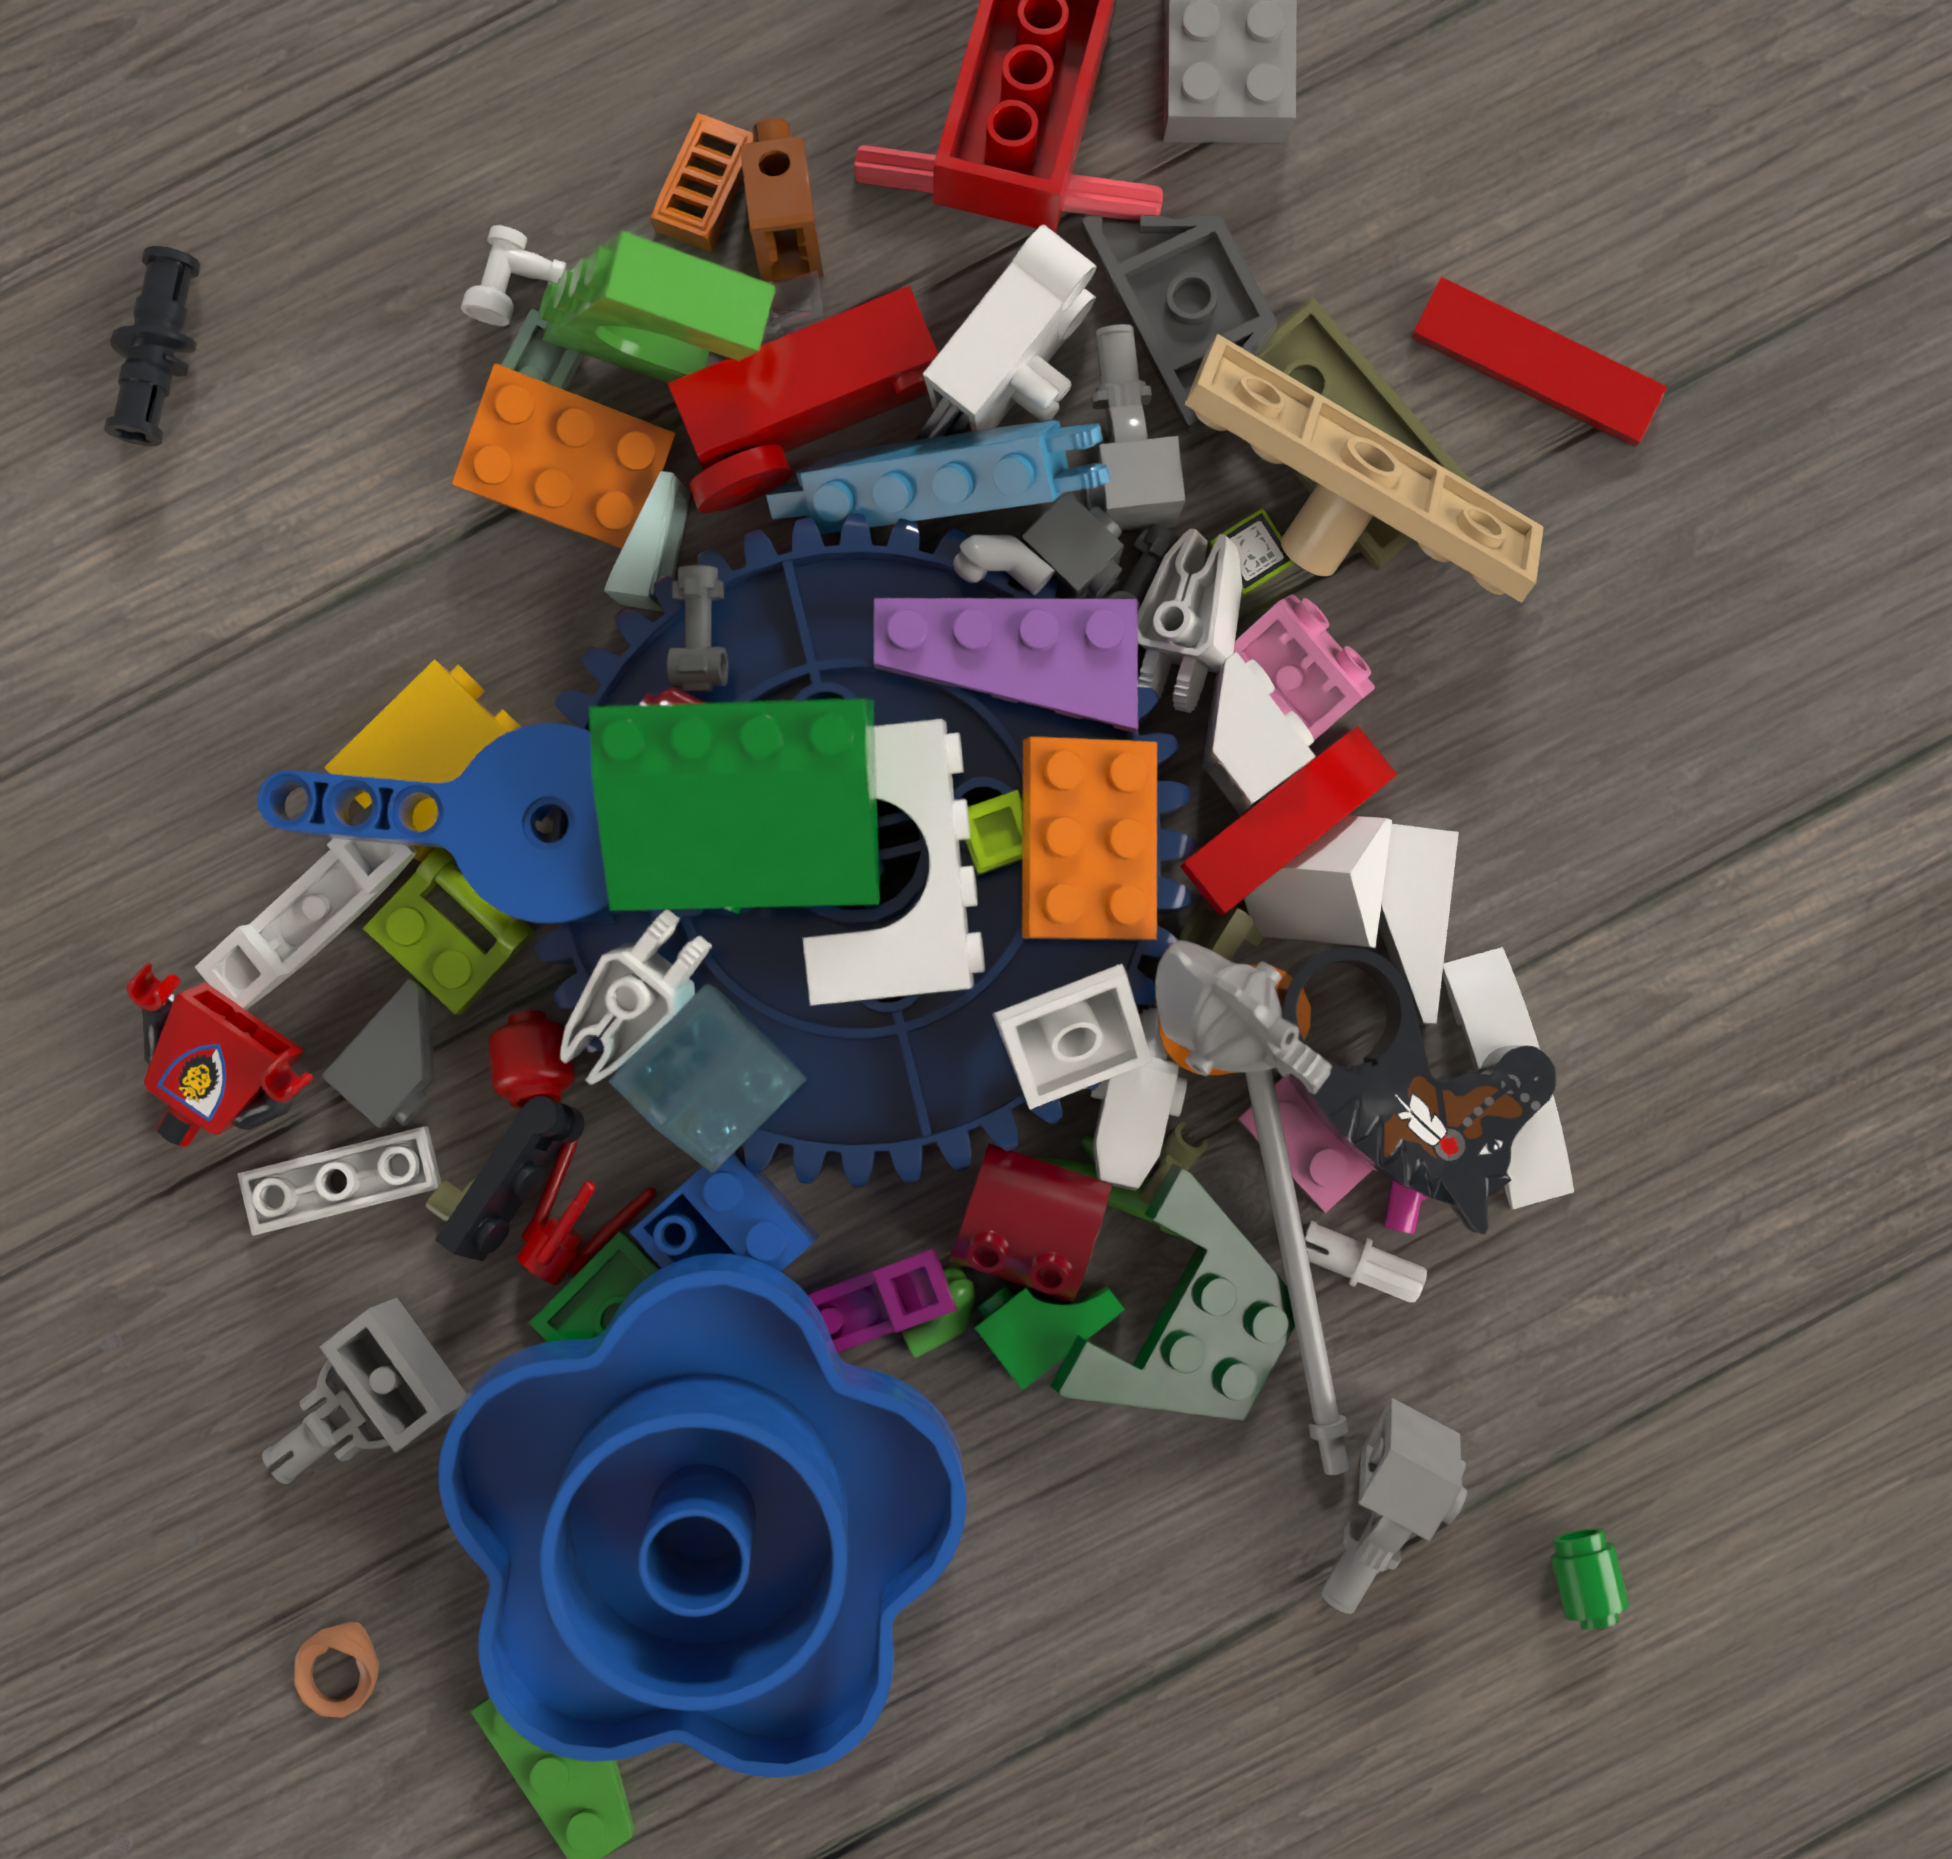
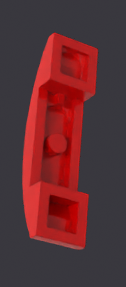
[1180,726,1398,917]

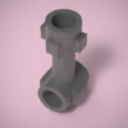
[1102,524,1180,614]
[667,565,728,693]

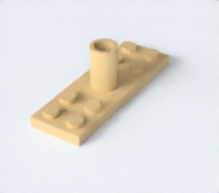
[1184,334,1544,603]

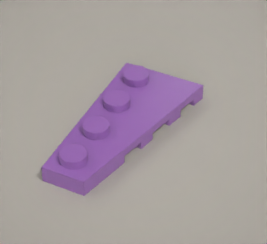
[874,598,1138,733]

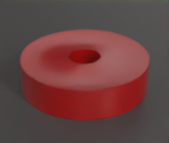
[688,444,792,513]

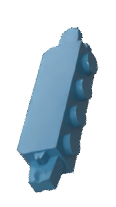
[766,420,1111,534]

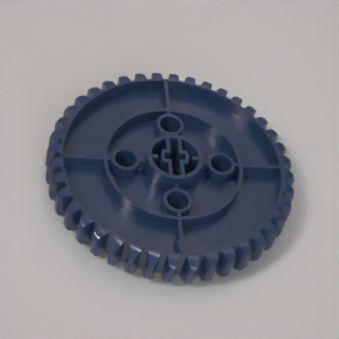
[534,514,1195,1188]

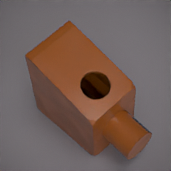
[740,118,824,284]

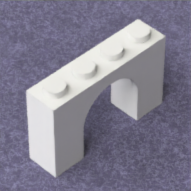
[803,719,985,1005]

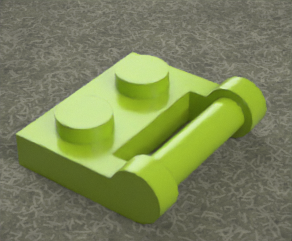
[363,848,535,1015]

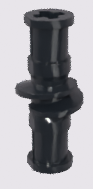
[104,246,201,446]

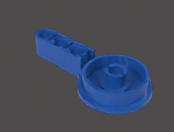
[257,723,609,924]

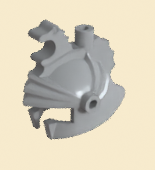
[1156,941,1332,1094]

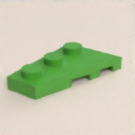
[470,1696,635,1859]

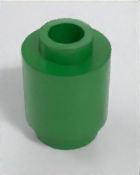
[1550,1528,1630,1630]

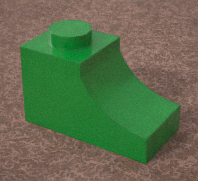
[974,1283,1125,1390]

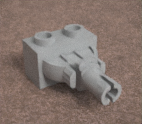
[1085,324,1185,533]
[262,1297,467,1484]
[1321,1398,1467,1614]

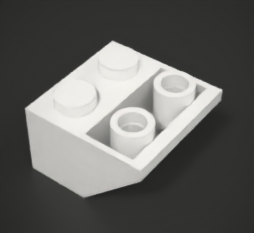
[1202,652,1315,816]

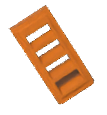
[650,113,754,253]

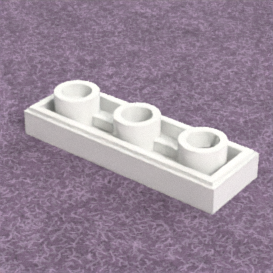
[238,1126,442,1236]

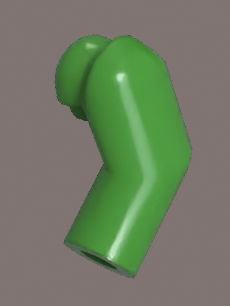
[901,1267,976,1358]

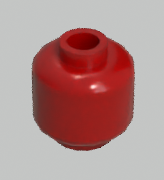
[488,1010,575,1109]

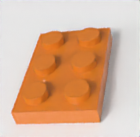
[451,363,676,550]
[1022,737,1157,941]

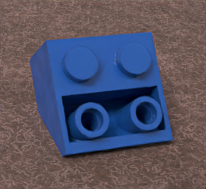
[629,1141,820,1272]

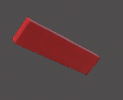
[1410,276,1668,447]

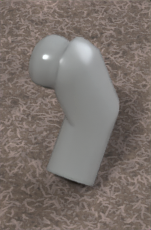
[953,535,1055,595]

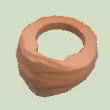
[294,1622,379,1718]

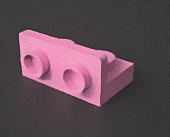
[1234,594,1375,741]
[1236,1075,1377,1213]

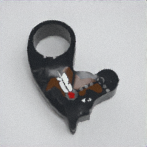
[1276,947,1556,1235]

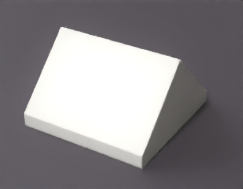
[1244,816,1392,948]
[992,964,1152,1109]

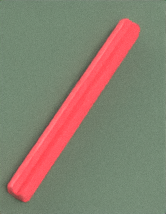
[854,145,1163,222]

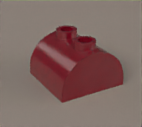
[949,1143,1112,1302]

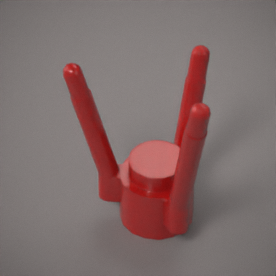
[516,1138,656,1286]

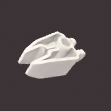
[1137,528,1242,713]
[560,910,712,1084]
[1091,1006,1187,1191]

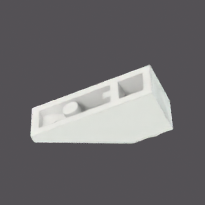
[1378,824,1459,1025]

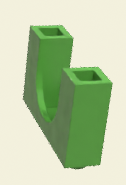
[539,231,776,383]

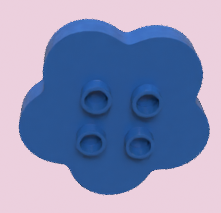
[438,1254,967,1778]

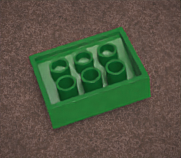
[589,699,880,911]

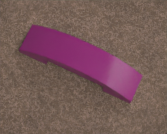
[807,1248,957,1353]

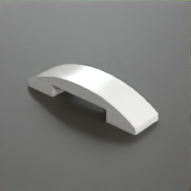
[195,803,417,1010]
[1442,947,1574,1209]

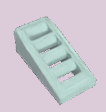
[604,471,691,611]

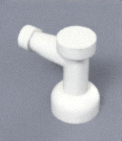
[461,225,567,326]

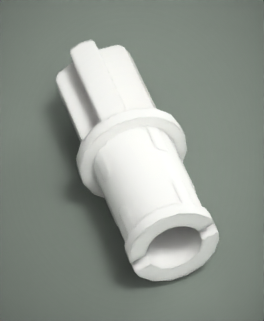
[1304,1220,1427,1302]

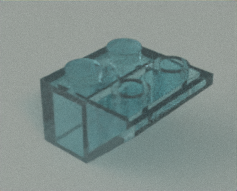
[609,985,807,1173]

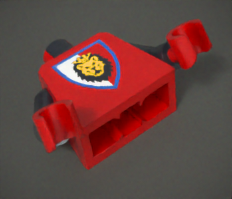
[126,962,313,1147]

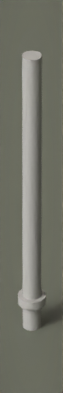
[1245,1069,1350,1475]

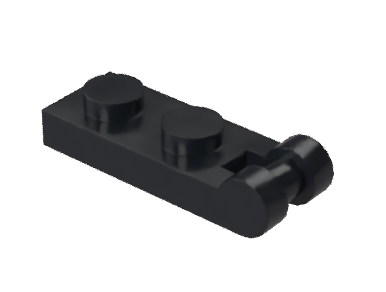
[435,1096,585,1261]

